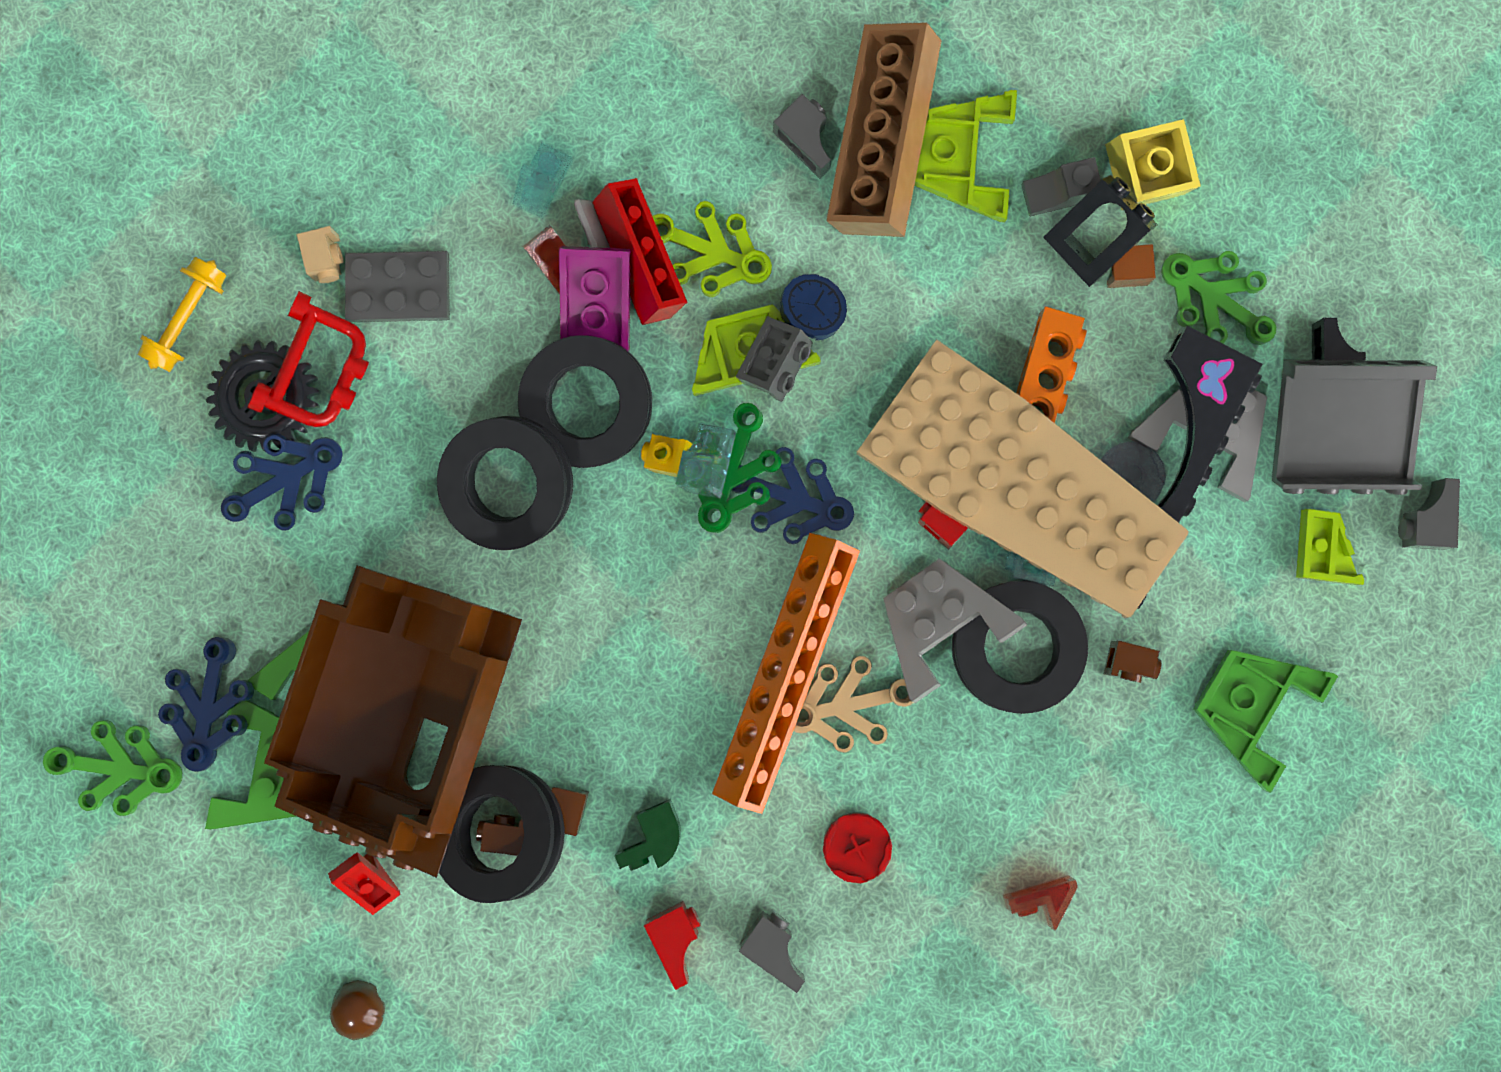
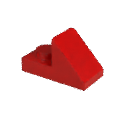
[328,852,401,915]

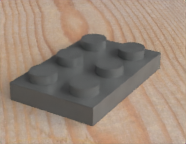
[345,251,450,323]

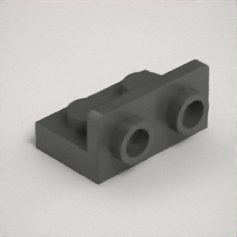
[736,316,813,402]

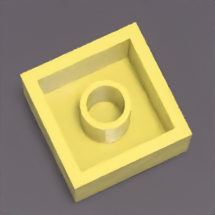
[1105,119,1200,210]

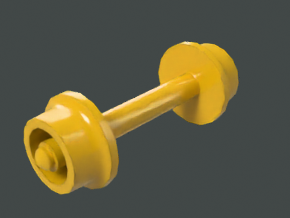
[137,257,227,372]

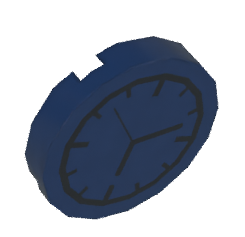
[780,274,847,341]

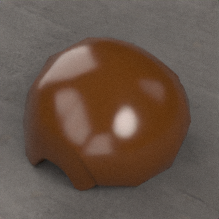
[330,980,385,1041]

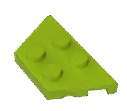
[692,304,821,396]

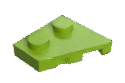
[1296,509,1364,585]

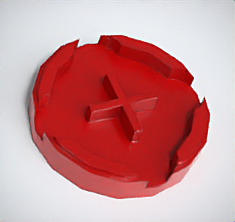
[822,812,892,884]

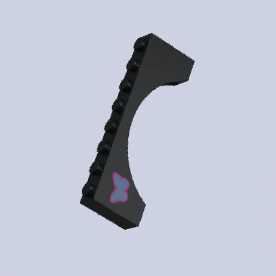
[1137,326,1263,609]

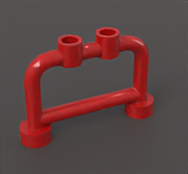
[247,291,369,427]

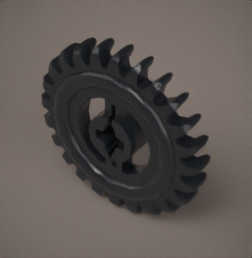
[206,340,321,452]

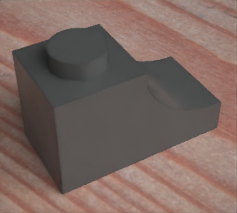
[773,94,831,179]
[1021,157,1101,217]
[1398,478,1460,550]
[739,911,805,993]

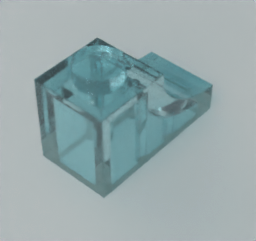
[675,423,736,498]

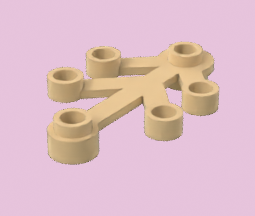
[793,656,914,753]

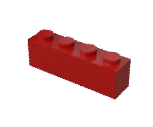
[592,178,688,325]

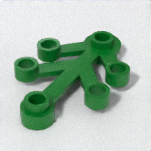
[688,403,782,533]

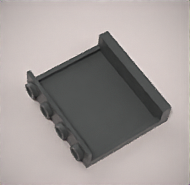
[1272,359,1437,495]

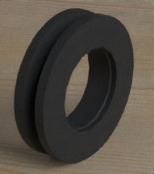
[518,335,652,468]
[437,416,573,550]
[952,581,1088,714]
[439,765,565,903]

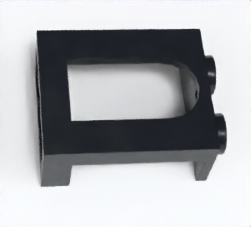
[1043,175,1158,287]

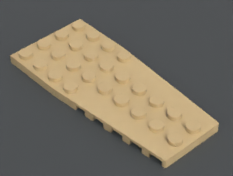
[857,339,1189,618]

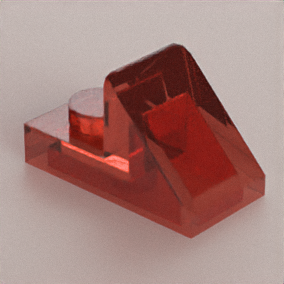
[523,225,566,295]
[1003,875,1078,931]

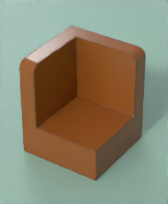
[1107,244,1156,288]

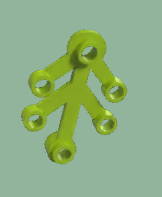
[652,201,772,297]

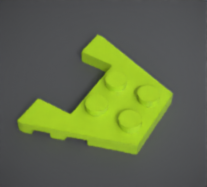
[914,90,1017,223]

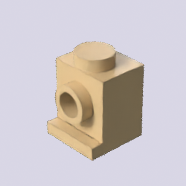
[296,226,344,283]

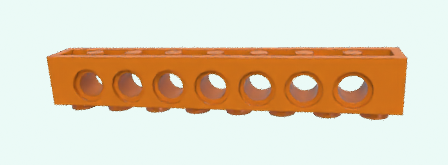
[712,533,860,814]

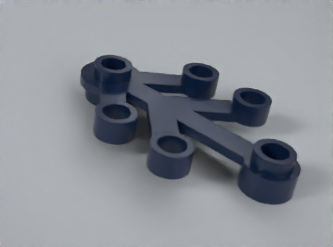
[221,433,343,531]
[732,447,854,545]
[158,637,254,772]

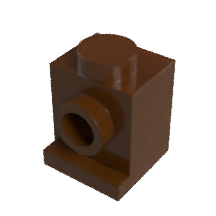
[1103,641,1162,683]
[476,814,524,856]

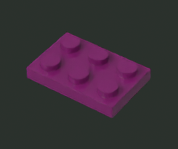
[559,246,630,352]

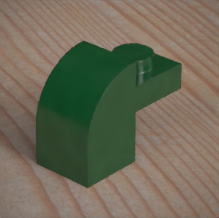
[615,799,681,871]

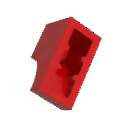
[644,901,701,990]

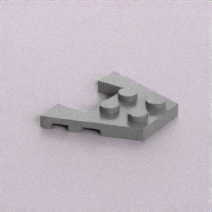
[1128,389,1267,502]
[883,558,1027,703]

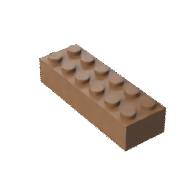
[826,22,942,237]

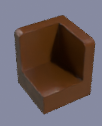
[552,787,589,836]

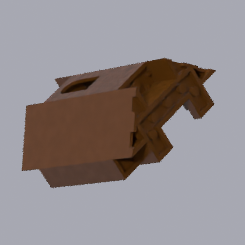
[264,565,522,878]

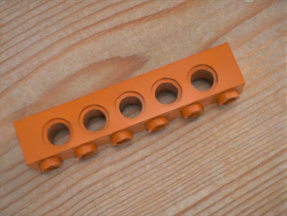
[1016,306,1087,423]

